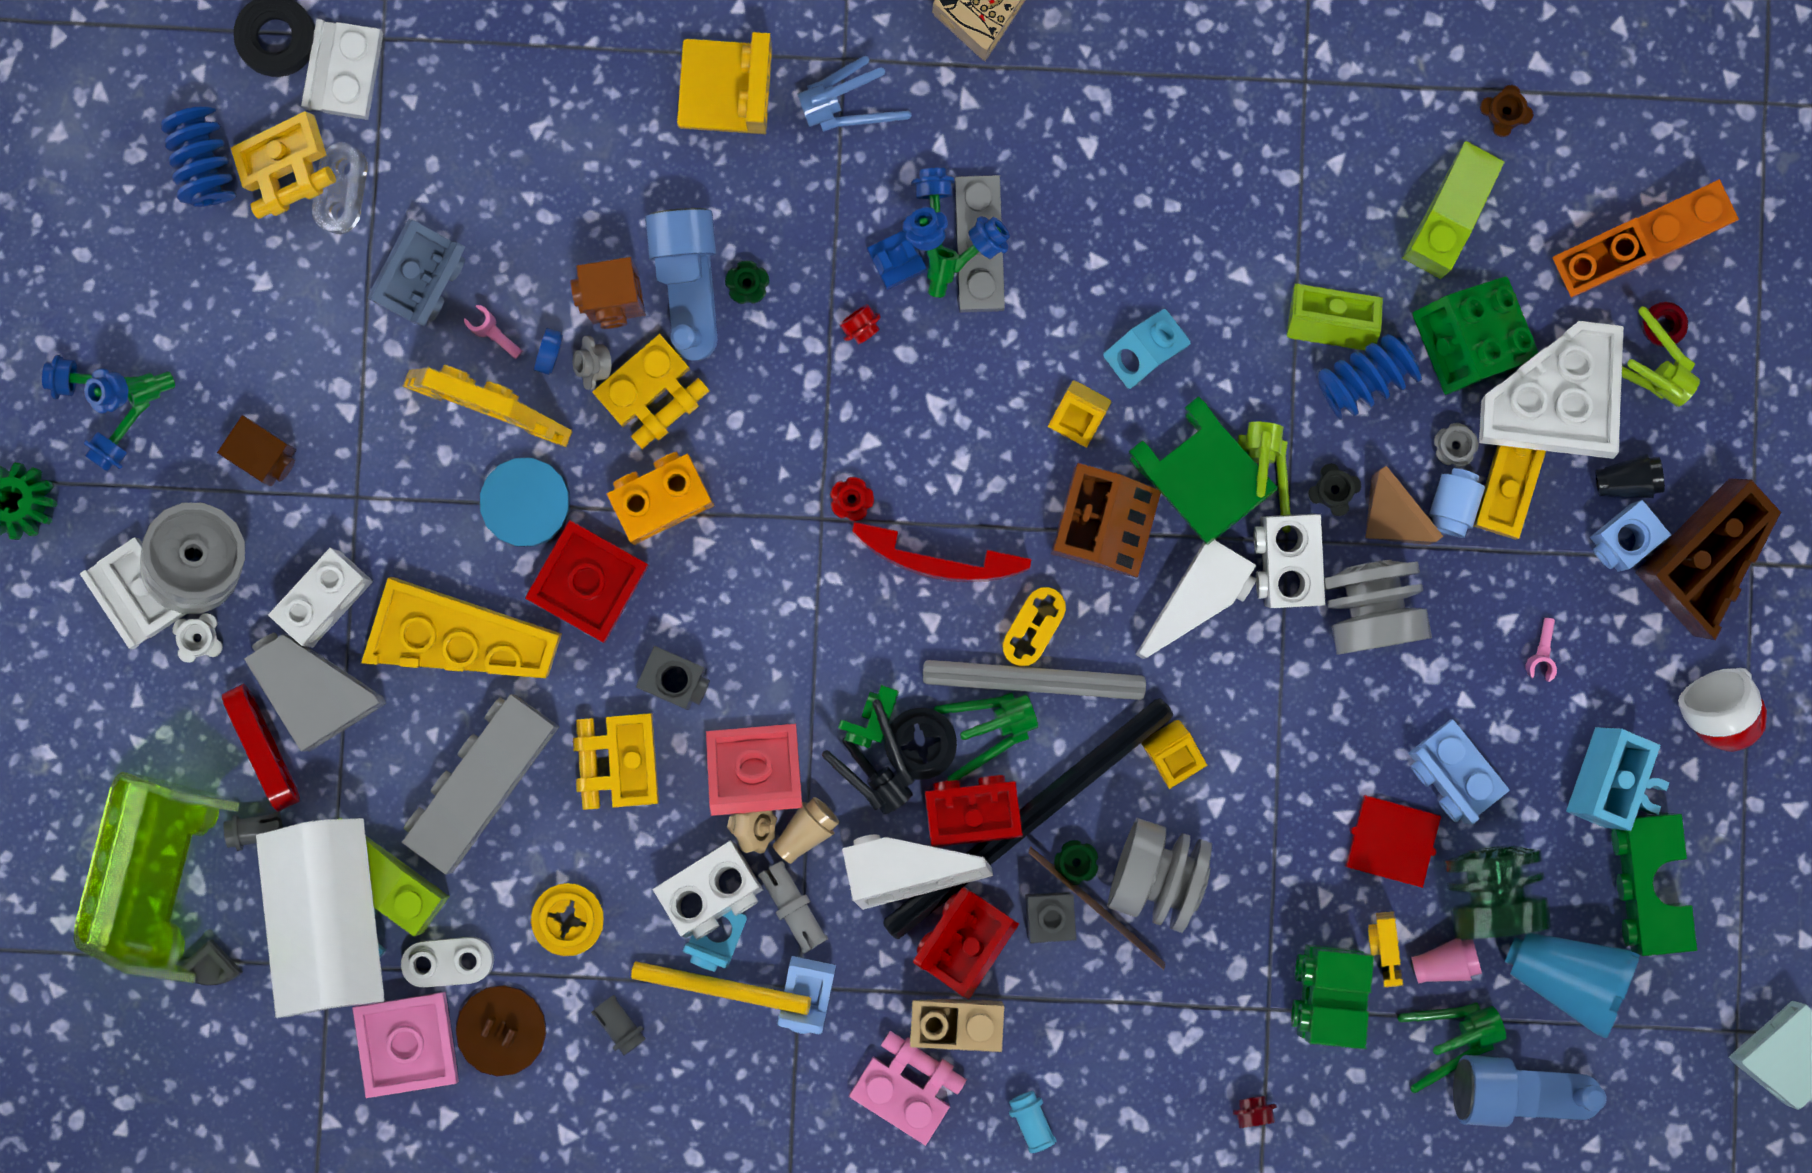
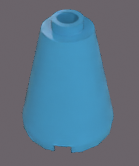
[1505,932,1640,1039]

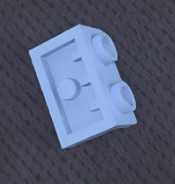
[1408,719,1510,825]

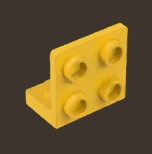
[677,32,772,134]

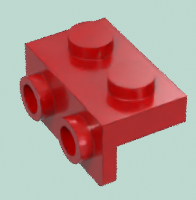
[913,887,1019,1000]

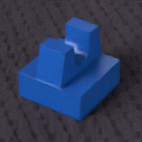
[867,231,927,290]

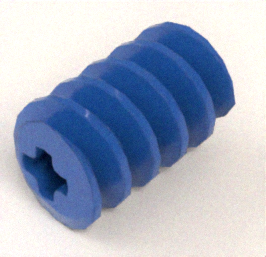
[161,107,236,207]
[1318,334,1422,420]

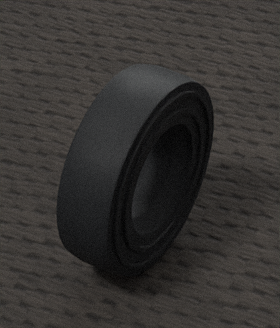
[233,0,315,77]

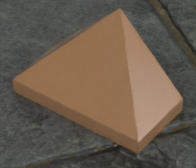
[1365,466,1443,545]

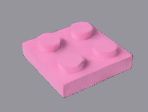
[353,991,459,1098]

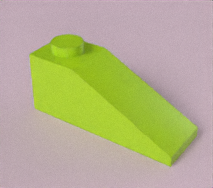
[1402,141,1505,279]
[339,818,450,937]

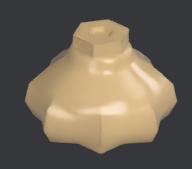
[727,811,777,854]

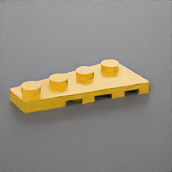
[361,577,562,678]

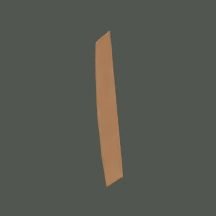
[1028,846,1165,970]

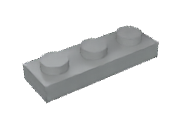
[955,175,1005,312]

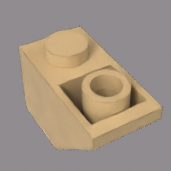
[910,999,1004,1052]

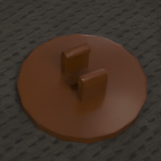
[456,985,547,1077]

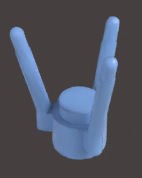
[797,56,912,132]

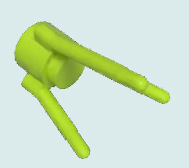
[1622,306,1700,407]
[1237,421,1291,533]

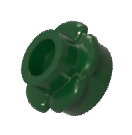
[725,260,769,304]
[1054,840,1098,885]

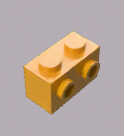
[606,452,714,545]

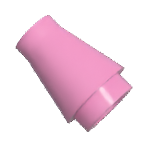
[1411,937,1482,984]

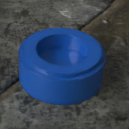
[534,328,563,375]

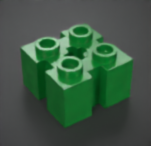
[1291,944,1374,1049]

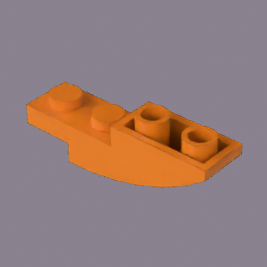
[1552,179,1739,298]

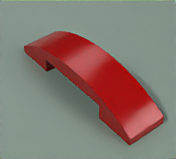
[852,522,1032,582]

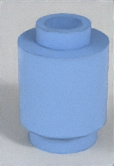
[1429,468,1485,538]

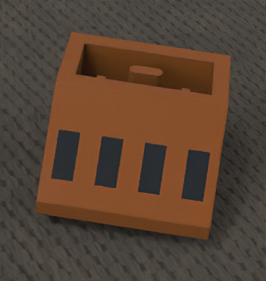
[1051,463,1161,578]

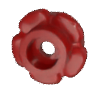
[839,304,881,344]
[830,477,874,521]

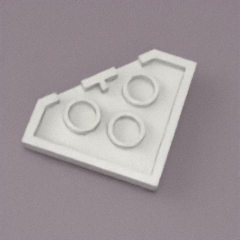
[1479,321,1623,459]

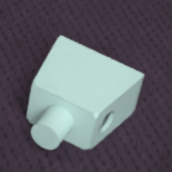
[1729,1001,1812,1110]

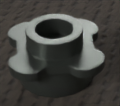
[1308,463,1361,516]

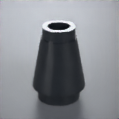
[1595,454,1665,498]

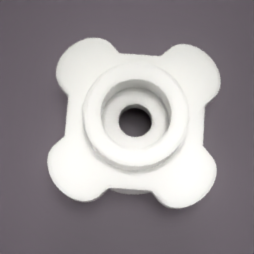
[173,613,223,663]

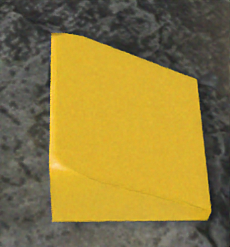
[1048,380,1112,448]
[1141,720,1208,789]

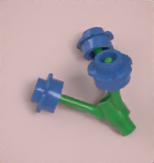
[903,168,1010,298]
[42,355,175,472]

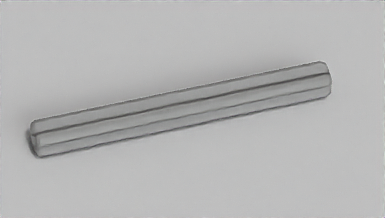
[922,660,1146,700]

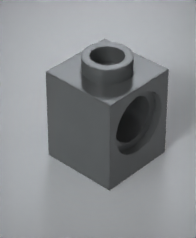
[636,646,710,710]
[1025,891,1076,943]

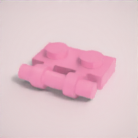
[849,1031,967,1146]

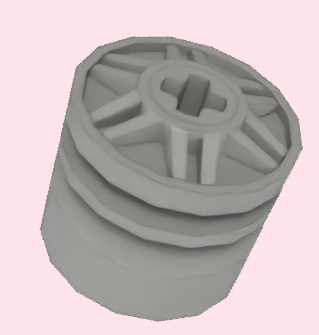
[1324,560,1432,655]
[1107,818,1212,933]

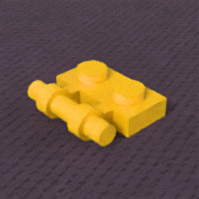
[231,111,336,219]
[592,334,710,449]
[573,713,659,810]

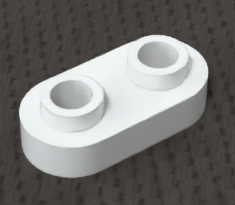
[401,937,494,987]

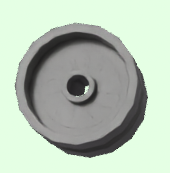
[140,503,245,614]

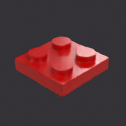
[525,520,649,643]

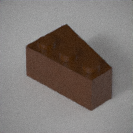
[1635,478,1781,640]

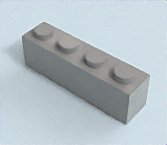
[402,694,559,875]

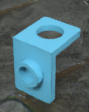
[1104,309,1191,389]
[683,910,747,972]

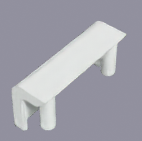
[256,819,384,1018]

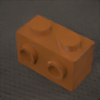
[571,257,646,329]

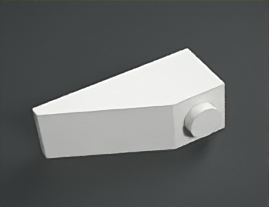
[1135,540,1257,659]
[842,835,993,910]

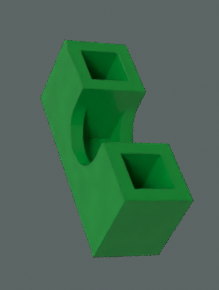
[1612,813,1697,956]

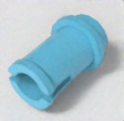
[1009,1091,1057,1154]

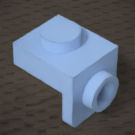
[777,956,836,1034]

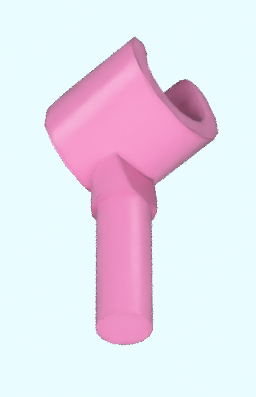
[464,305,523,359]
[1526,618,1557,682]

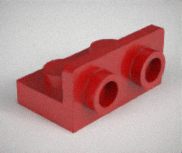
[925,775,1022,847]

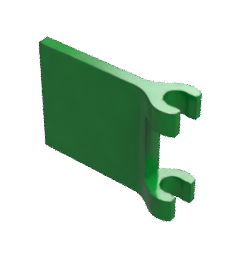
[1129,396,1277,545]

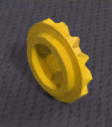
[531,883,604,956]

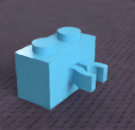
[1566,727,1670,831]

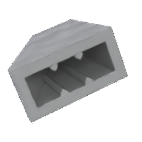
[244,633,387,752]

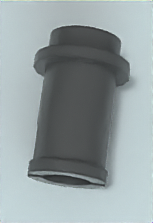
[223,812,283,851]
[591,995,646,1055]

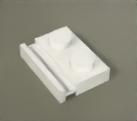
[301,19,383,120]
[80,537,186,649]

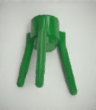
[934,692,1039,781]
[1397,1002,1506,1093]

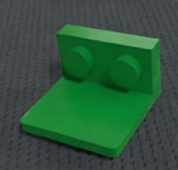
[1412,276,1539,395]

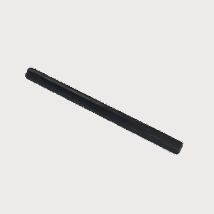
[883,698,1174,939]

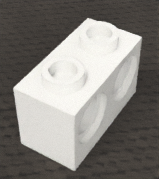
[1253,514,1325,608]
[268,548,373,648]
[653,841,764,940]

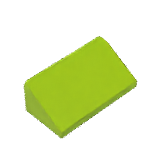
[1287,283,1383,351]

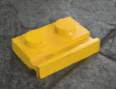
[1368,911,1403,987]

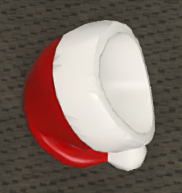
[1678,668,1767,752]

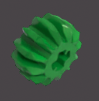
[0,463,58,540]

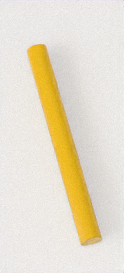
[631,961,811,1015]

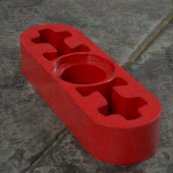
[222,684,300,812]

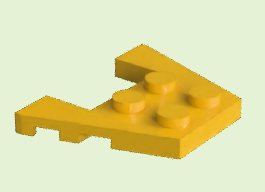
[402,365,572,447]

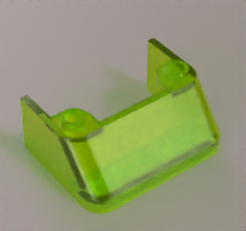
[74,772,240,983]

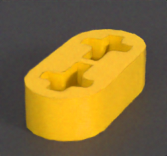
[1002,587,1066,667]

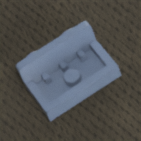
[367,219,465,326]

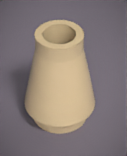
[773,797,839,864]

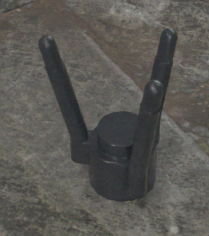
[822,699,915,814]

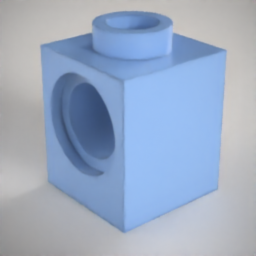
[1590,500,1671,572]

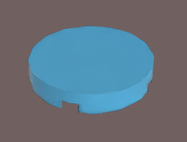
[480,458,570,547]

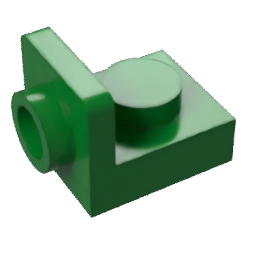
[838,685,899,749]

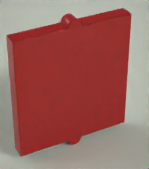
[1345,795,1441,888]

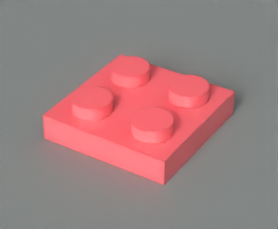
[706,724,802,816]

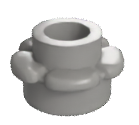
[1434,423,1479,467]

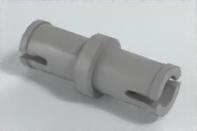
[758,861,828,954]

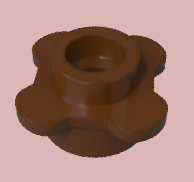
[1480,85,1533,137]

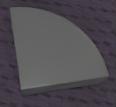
[175,939,243,985]

